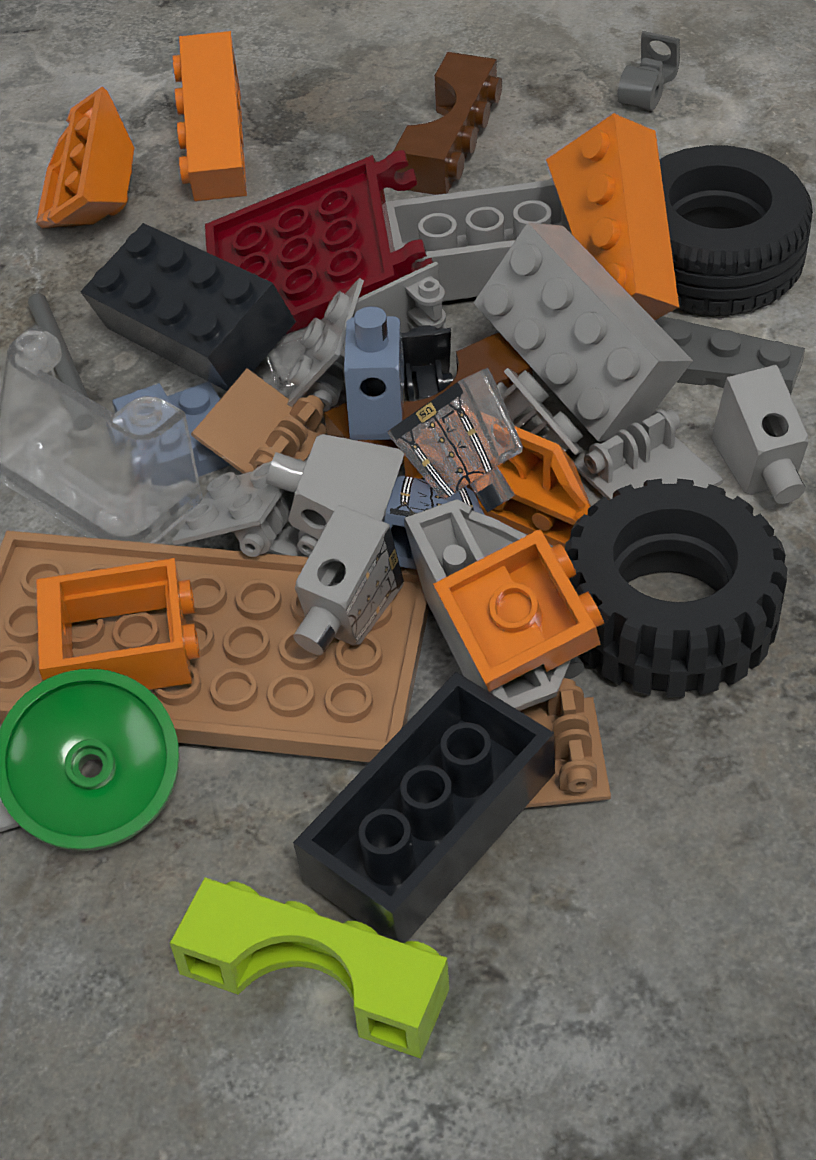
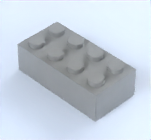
[386,179,572,301]
[474,223,693,441]

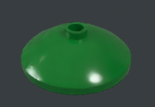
[0,669,180,851]

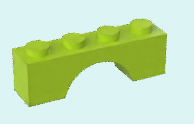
[170,877,449,1059]

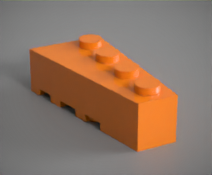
[173,31,247,201]
[546,113,679,320]

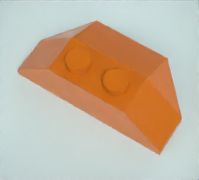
[36,86,135,229]
[403,405,591,549]

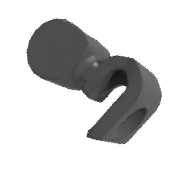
[618,31,680,110]

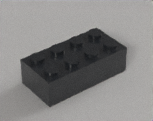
[80,223,296,391]
[293,672,555,943]

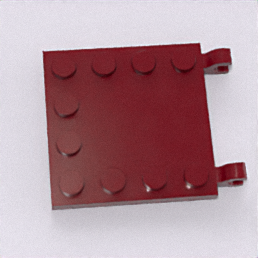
[205,150,434,335]

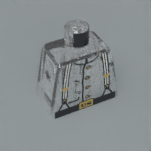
[387,368,522,513]

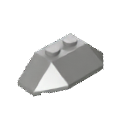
[404,499,571,711]

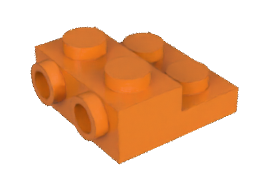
[433,529,604,692]

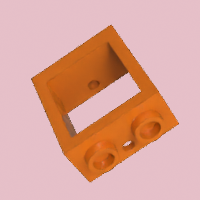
[36,558,200,690]

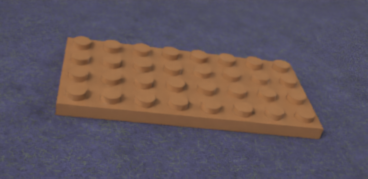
[0,531,429,762]

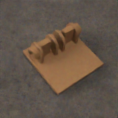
[191,369,327,474]
[520,679,611,808]

